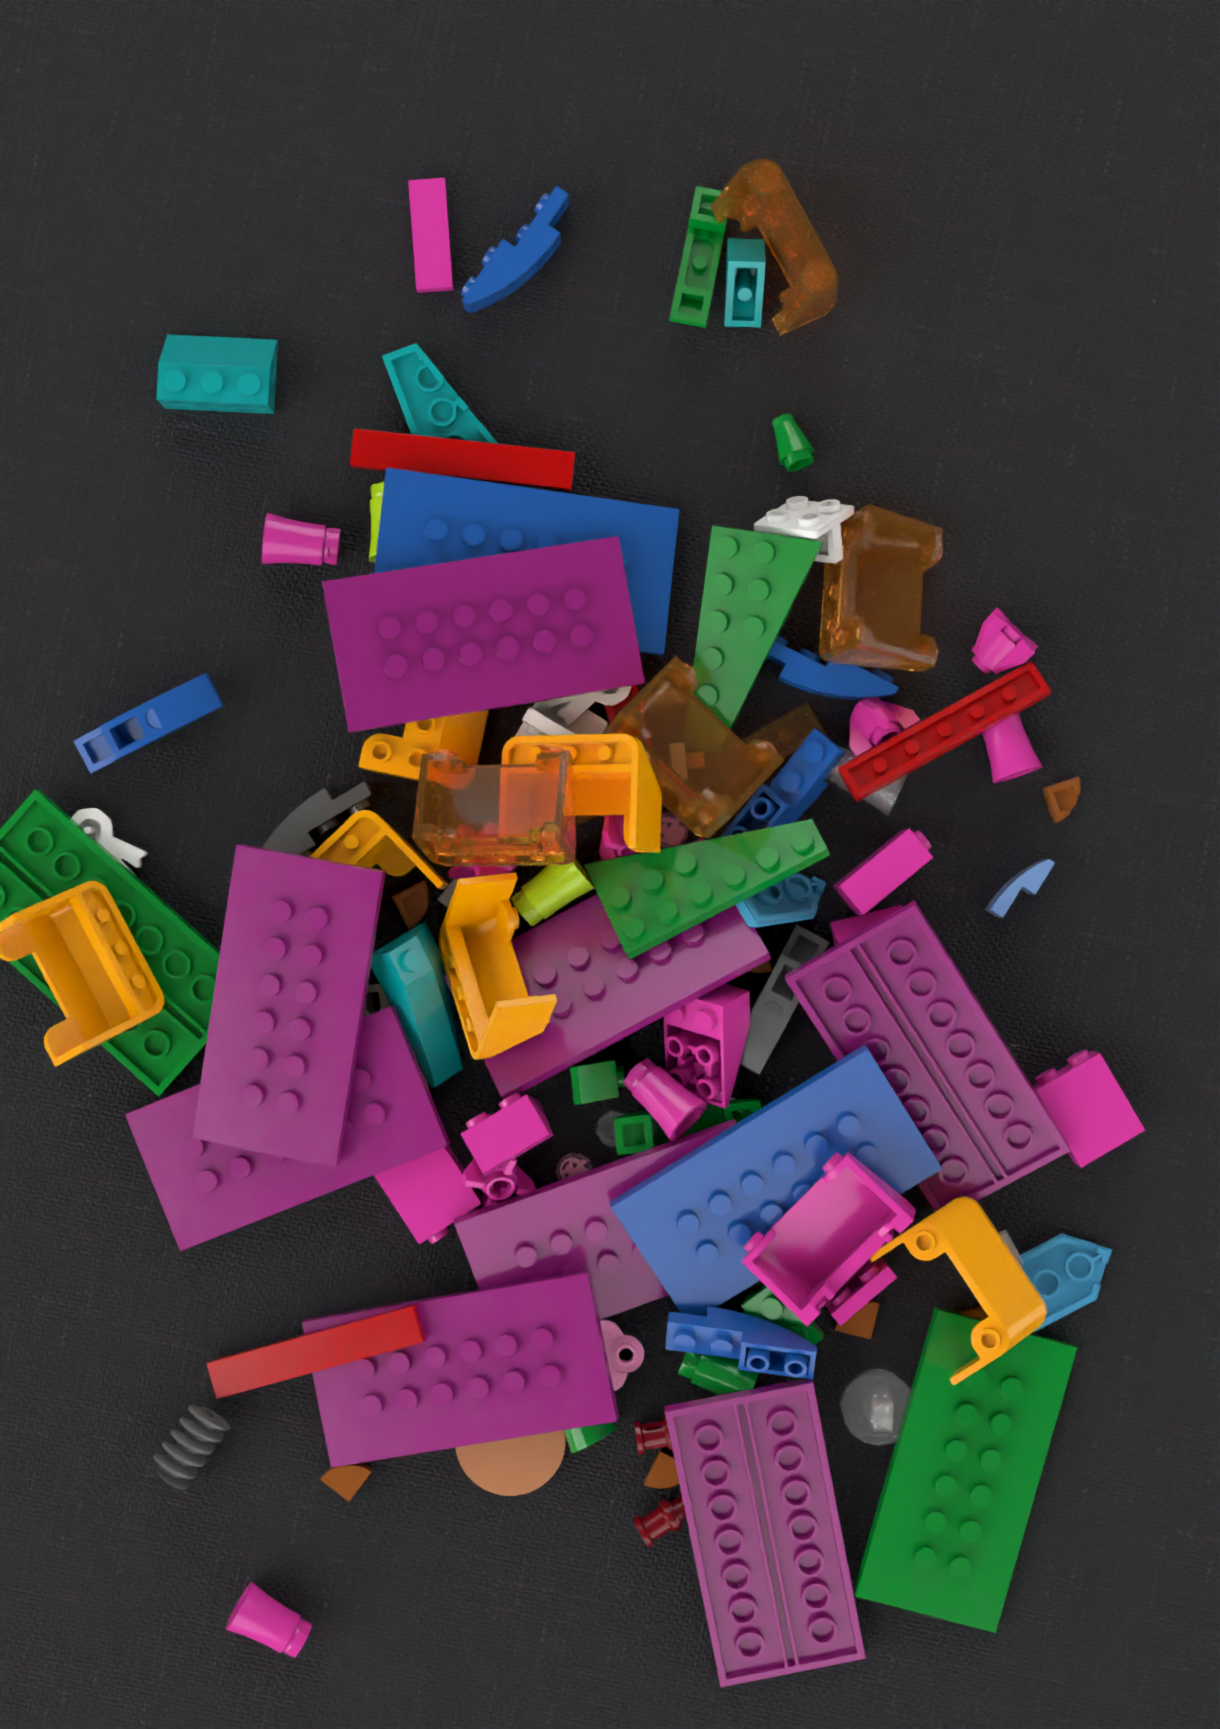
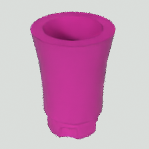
[262,512,341,566]
[982,713,1043,783]
[624,1058,707,1141]
[225,1581,312,1658]

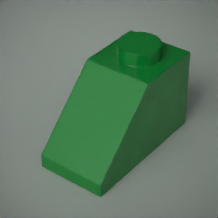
[570,1057,625,1105]

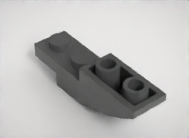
[263,782,375,856]
[740,925,829,1075]

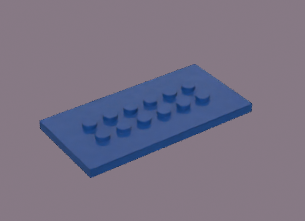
[374,468,680,656]
[609,1045,942,1316]

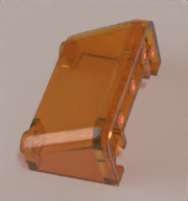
[711,158,838,335]
[819,504,943,672]
[602,656,784,838]
[412,747,576,866]

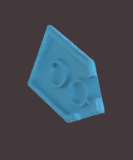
[736,872,826,928]
[1020,1233,1112,1334]

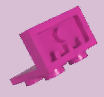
[824,1257,897,1326]

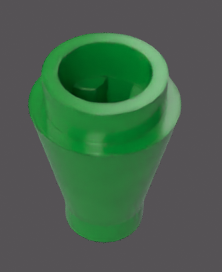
[772,414,814,472]

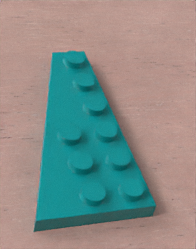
[382,343,535,489]

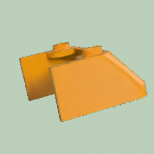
[309,810,449,890]
[439,873,557,1060]
[870,1196,1047,1386]

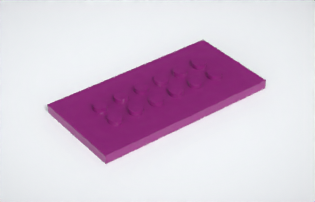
[322,536,645,733]
[444,837,771,1100]
[192,844,386,1168]
[785,900,1070,1211]
[125,1005,450,1251]
[454,1119,737,1320]
[302,1270,619,1467]
[664,1378,866,1687]

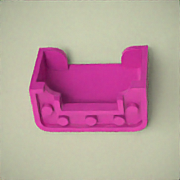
[741,1152,916,1326]

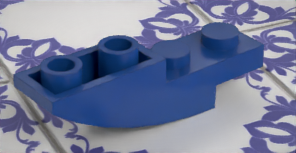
[461,186,569,313]
[767,636,899,700]
[73,673,224,774]
[721,728,846,837]
[665,1306,817,1380]

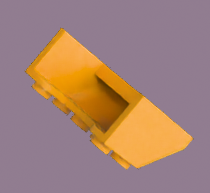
[358,710,489,789]
[499,734,662,853]
[0,881,164,1067]

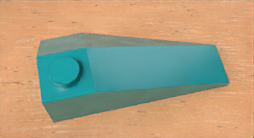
[371,922,463,1087]

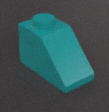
[724,238,766,327]

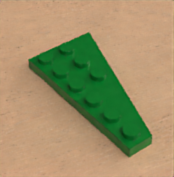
[684,525,825,753]
[584,819,831,959]

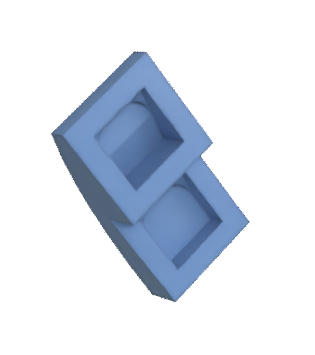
[984,859,1055,918]

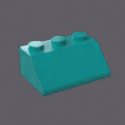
[156,334,278,414]

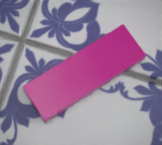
[408,178,454,293]

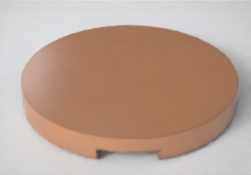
[455,1430,566,1496]

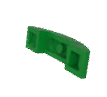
[669,186,732,328]
[613,1099,761,1155]

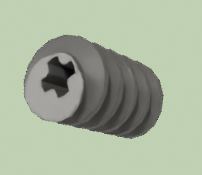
[153,1404,231,1490]

